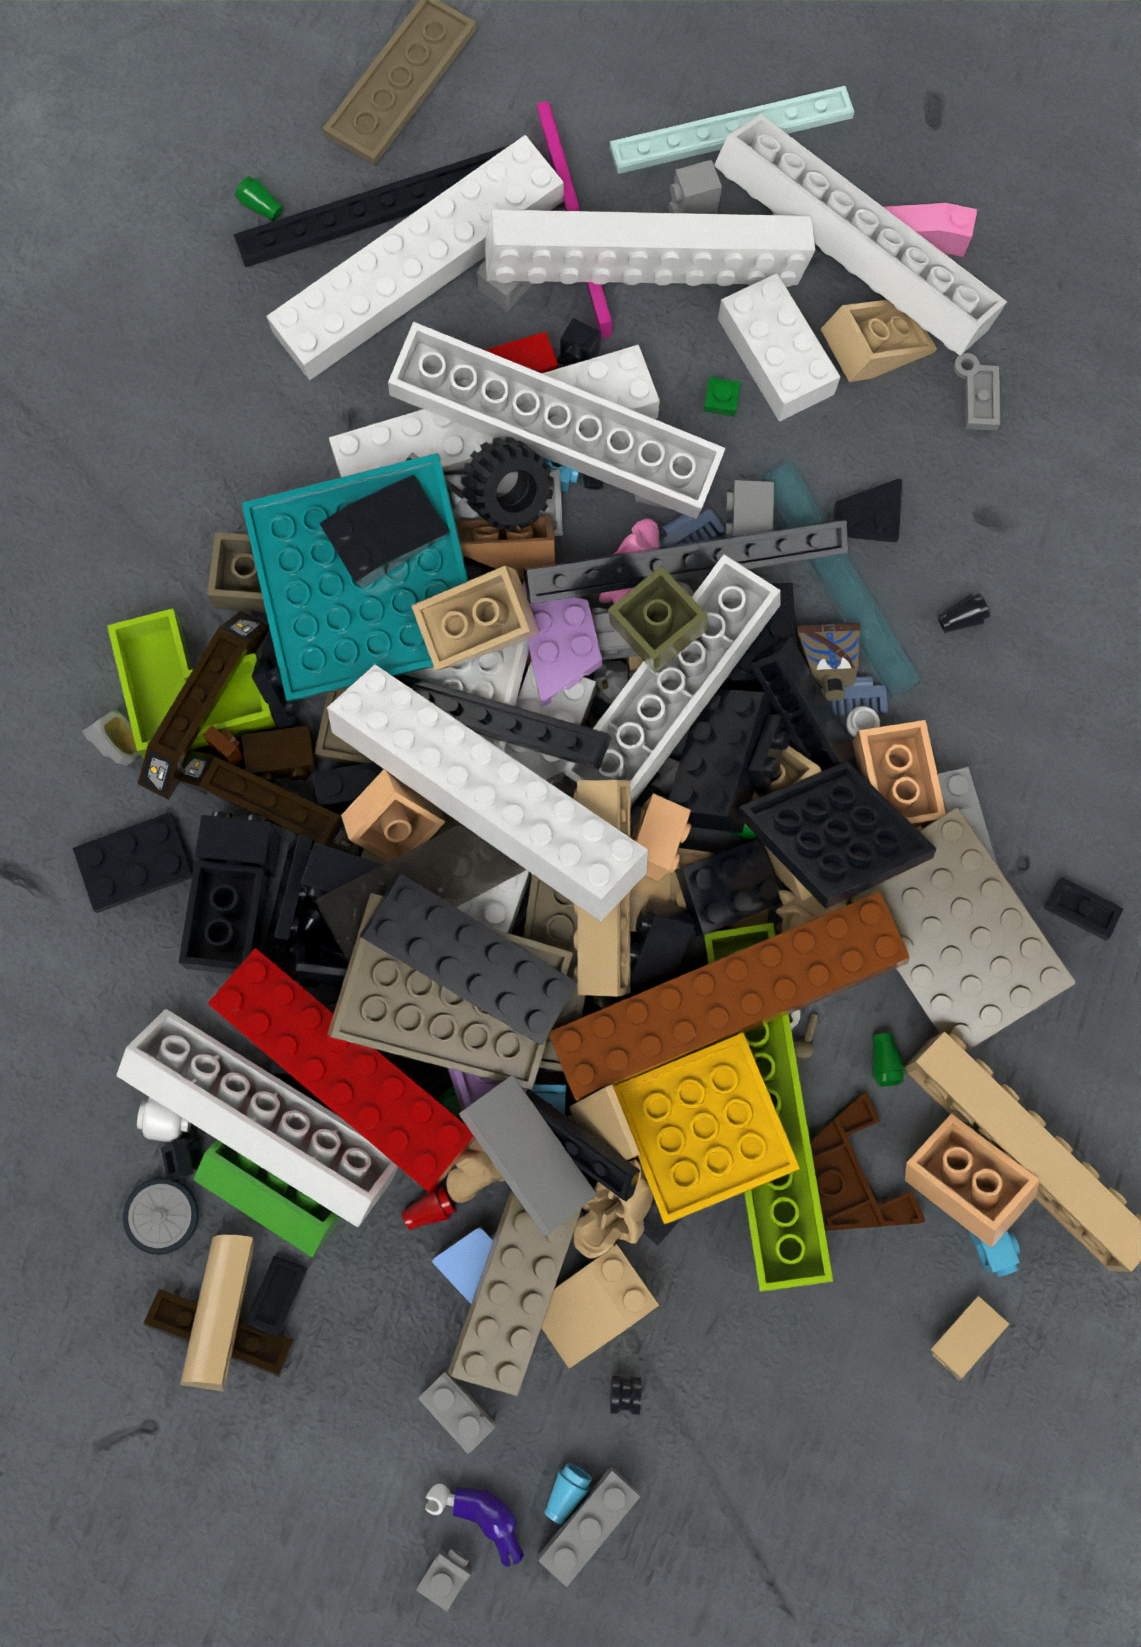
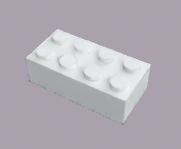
[718,273,840,422]

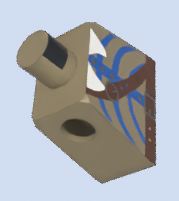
[796,623,860,701]

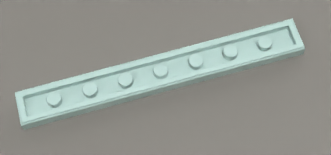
[609,86,854,174]

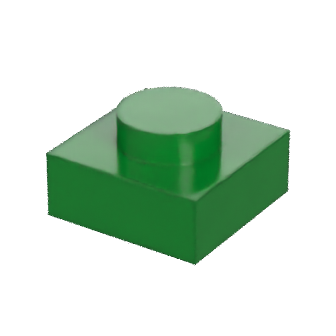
[703,377,741,417]

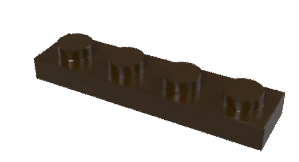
[143,1289,294,1377]

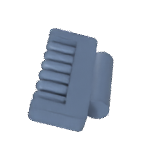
[659,509,725,547]
[821,676,888,716]

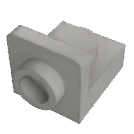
[416,1548,472,1611]

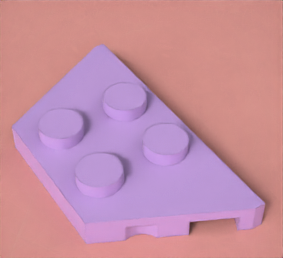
[522,585,602,707]

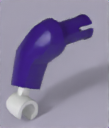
[425,1484,524,1567]

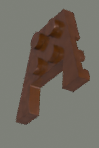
[810,1092,925,1231]

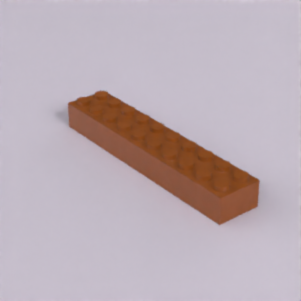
[549,892,910,1102]

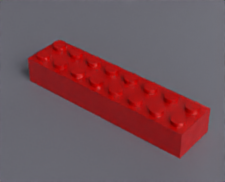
[207,948,476,1193]

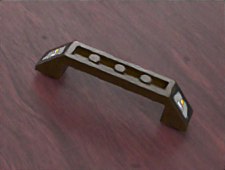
[138,611,270,801]
[179,750,364,857]

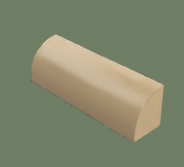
[180,1235,255,1392]

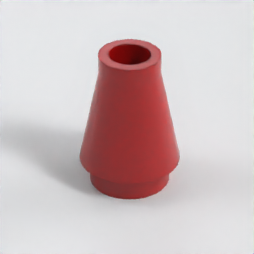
[401,1186,457,1231]

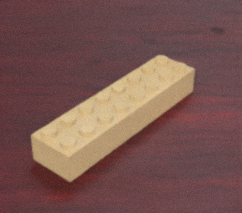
[904,1032,1141,1272]

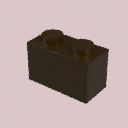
[241,725,318,783]

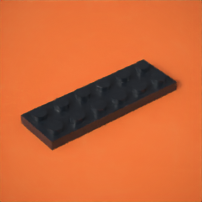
[359,872,578,1045]

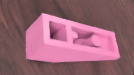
[884,203,978,257]

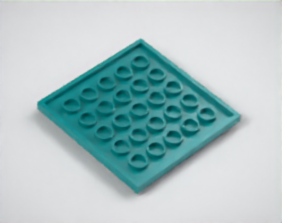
[241,453,469,702]

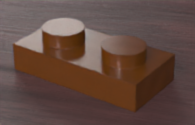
[202,725,245,770]

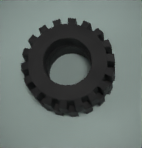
[461,437,554,531]

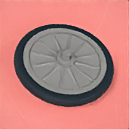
[123,1177,199,1255]

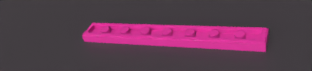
[537,101,613,339]

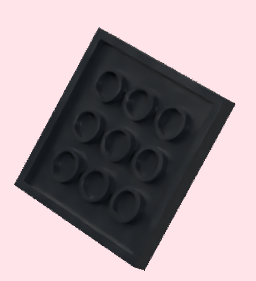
[738,761,937,909]

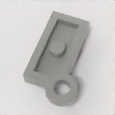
[953,353,1000,430]

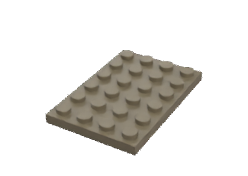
[850,807,1076,1052]
[327,893,573,1090]

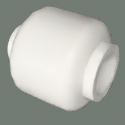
[137,1097,192,1142]

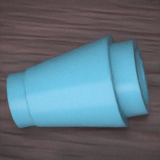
[544,1463,592,1524]

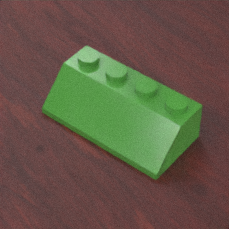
[193,1140,341,1258]

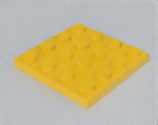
[613,1033,801,1224]

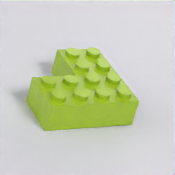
[107,608,277,759]

